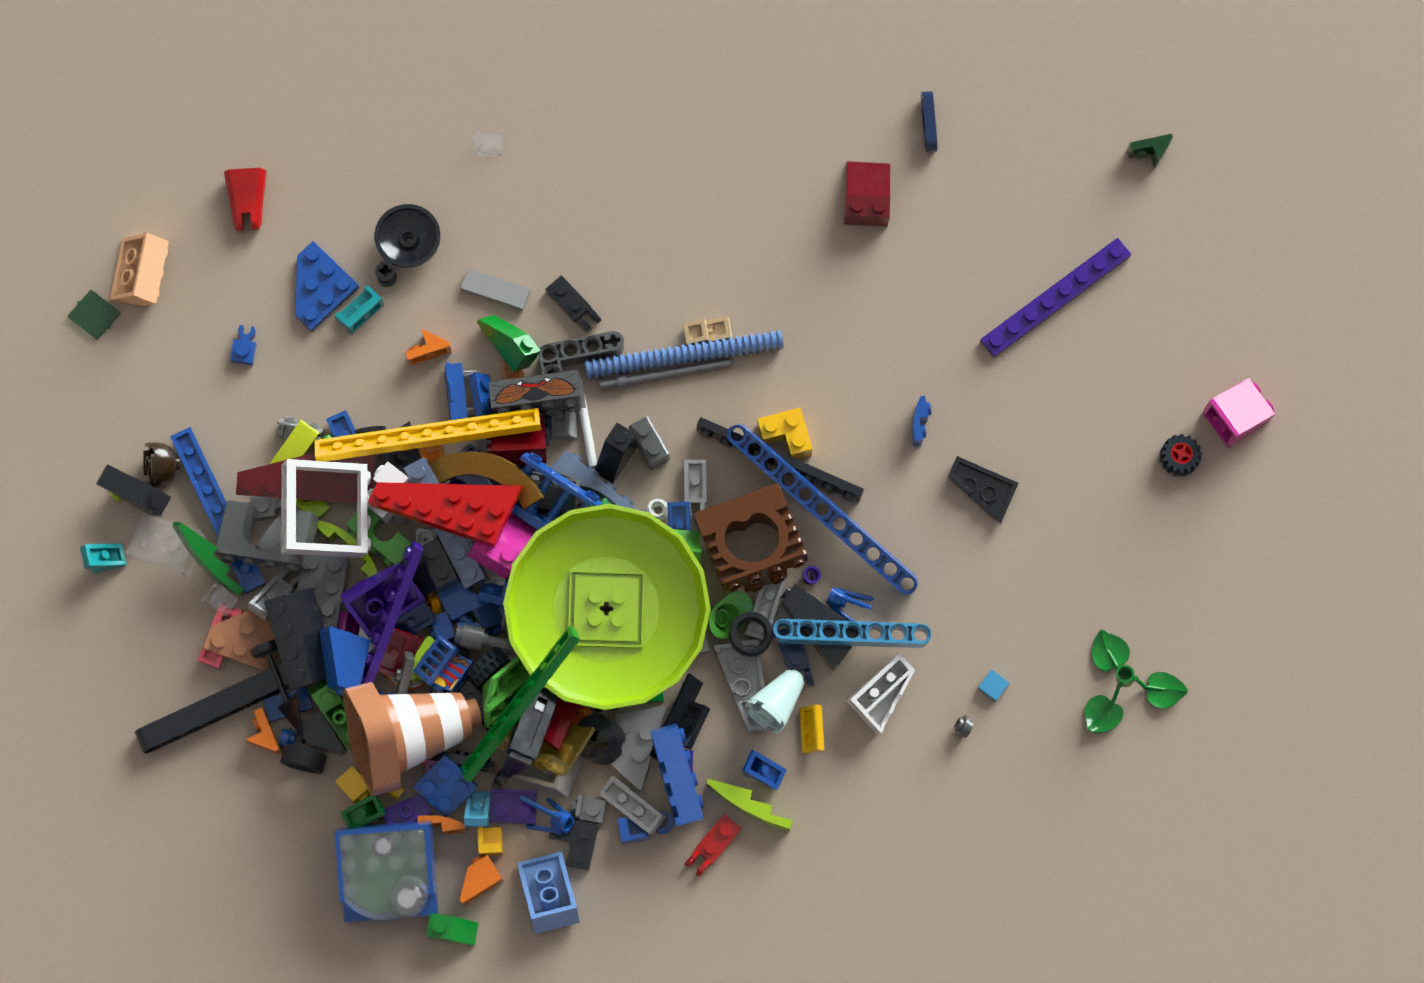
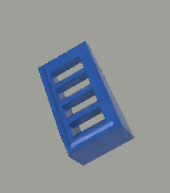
[413,634,460,686]

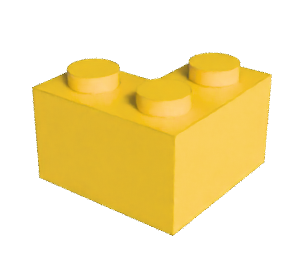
[757,407,813,459]

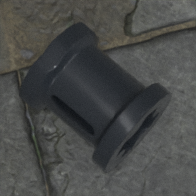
[375,261,397,287]

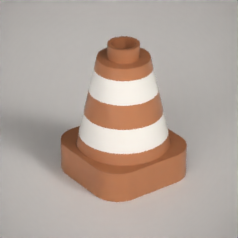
[343,682,482,797]

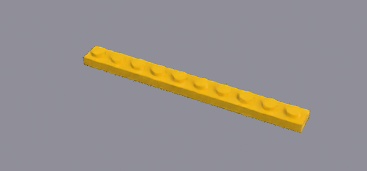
[315,408,541,462]

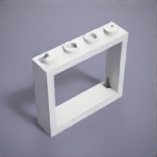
[281,459,371,558]

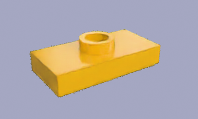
[799,704,824,754]

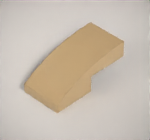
[683,316,733,345]

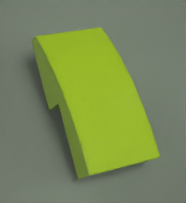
[410,635,435,685]

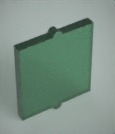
[67,289,121,340]

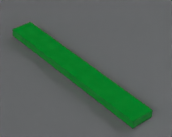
[460,626,580,782]

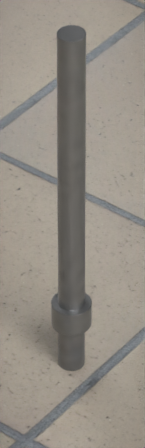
[599,358,731,390]

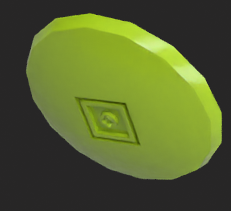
[503,504,711,710]

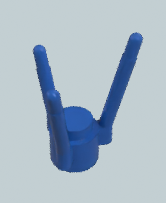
[826,587,873,633]
[519,796,574,836]

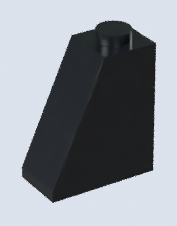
[595,423,637,484]

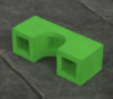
[346,508,411,567]

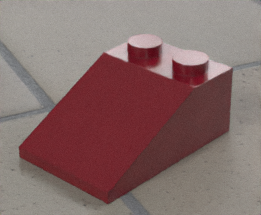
[844,161,890,227]

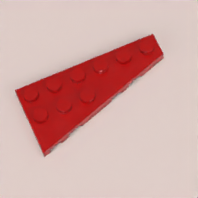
[368,482,522,548]

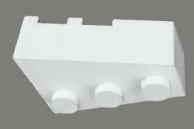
[846,653,915,735]

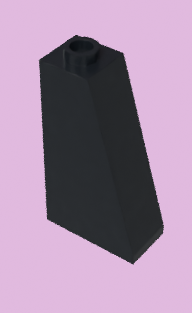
[781,584,858,671]

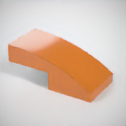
[417,815,467,835]

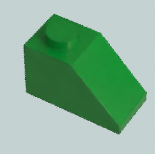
[427,913,479,946]

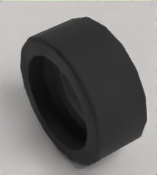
[729,611,773,657]
[280,745,327,774]

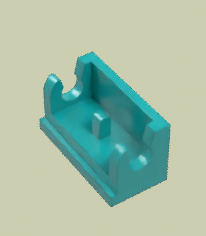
[335,285,384,334]

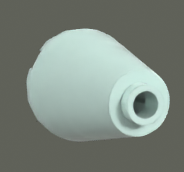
[745,670,804,733]

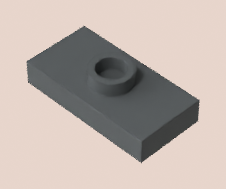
[394,651,415,694]

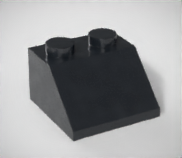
[399,538,459,600]

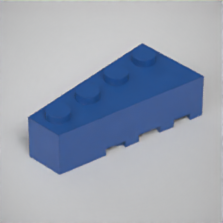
[650,724,704,826]

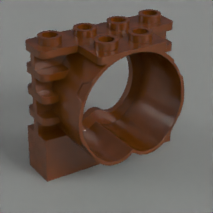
[693,483,808,592]

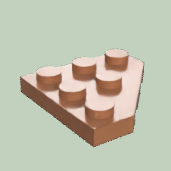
[202,610,275,671]

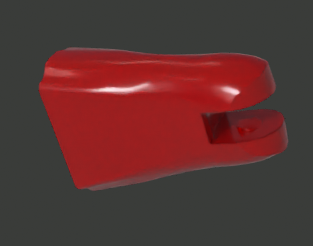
[224,168,267,231]

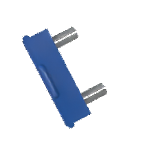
[444,362,477,421]

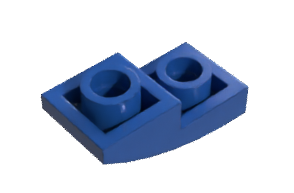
[912,396,931,446]

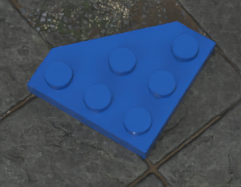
[296,241,360,332]

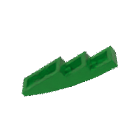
[172,522,244,596]

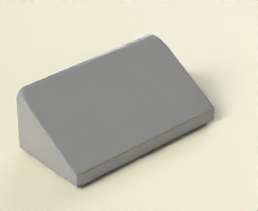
[551,410,579,439]

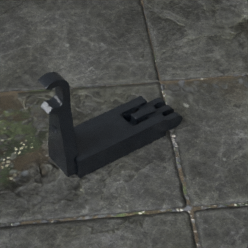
[492,687,558,790]

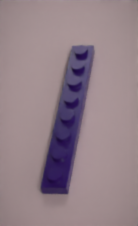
[980,237,1131,358]
[360,541,423,685]

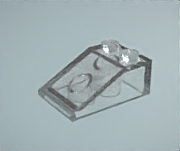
[125,513,206,578]

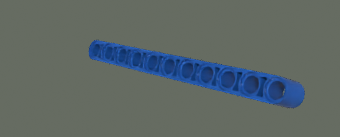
[727,424,919,595]

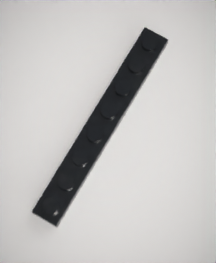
[697,417,864,502]

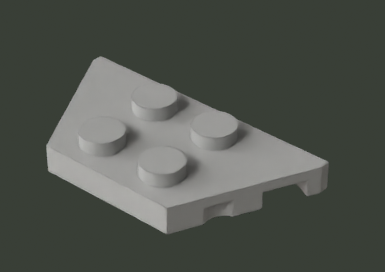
[610,706,667,791]

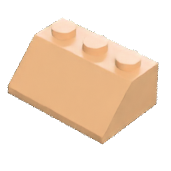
[109,233,169,306]

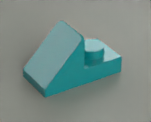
[80,544,127,574]

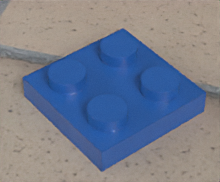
[413,753,479,817]

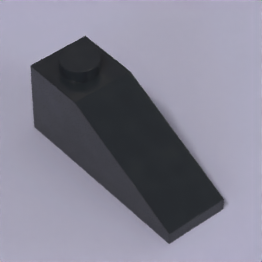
[96,464,171,517]

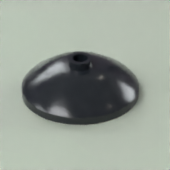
[374,204,441,268]

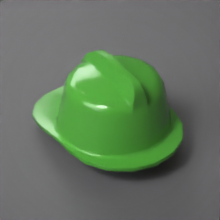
[707,591,753,639]

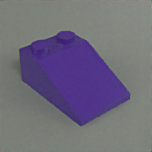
[340,563,425,638]

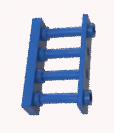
[512,453,602,530]

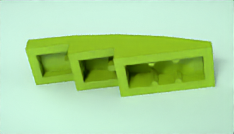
[707,779,792,832]

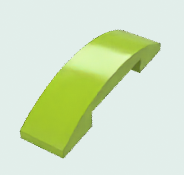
[317,520,378,578]

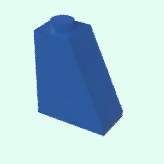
[319,626,371,696]

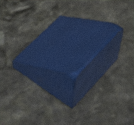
[473,603,503,632]

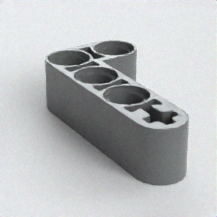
[539,331,624,375]

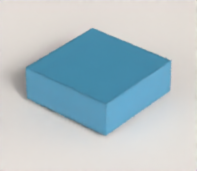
[977,669,1010,702]

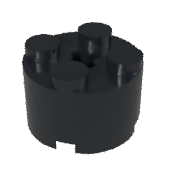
[570,712,625,765]

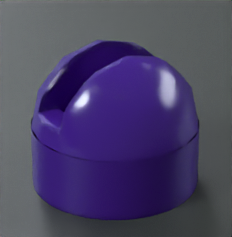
[802,566,821,585]

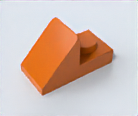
[405,329,452,366]
[245,708,282,755]

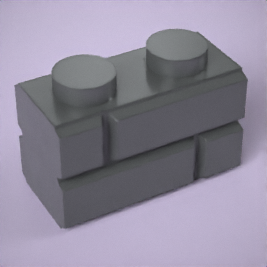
[628,416,670,470]

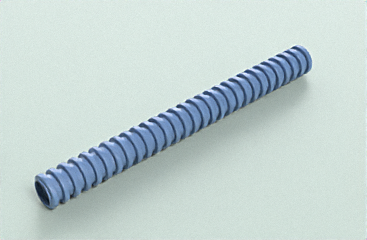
[584,330,784,379]

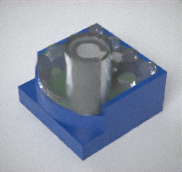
[335,821,439,923]

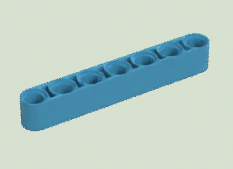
[773,619,931,648]

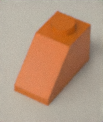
[460,855,503,905]

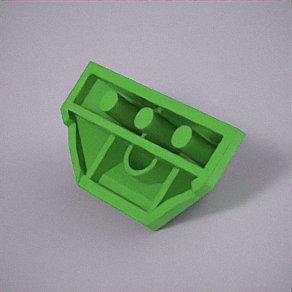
[483,656,530,728]

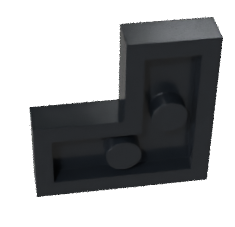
[549,819,599,871]

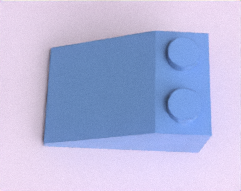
[517,851,580,934]

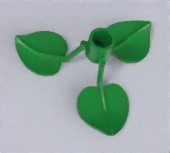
[1085,629,1188,733]

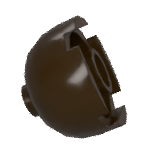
[143,442,180,487]

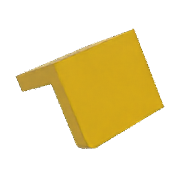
[477,826,503,856]

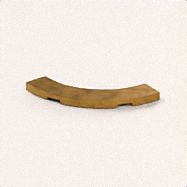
[429,451,545,509]

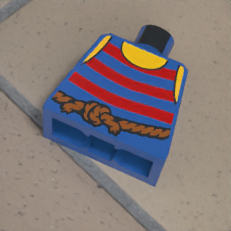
[425,646,476,693]

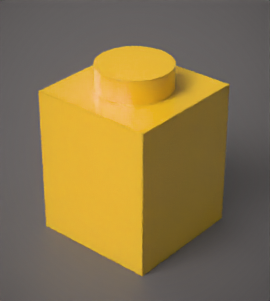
[335,766,371,804]

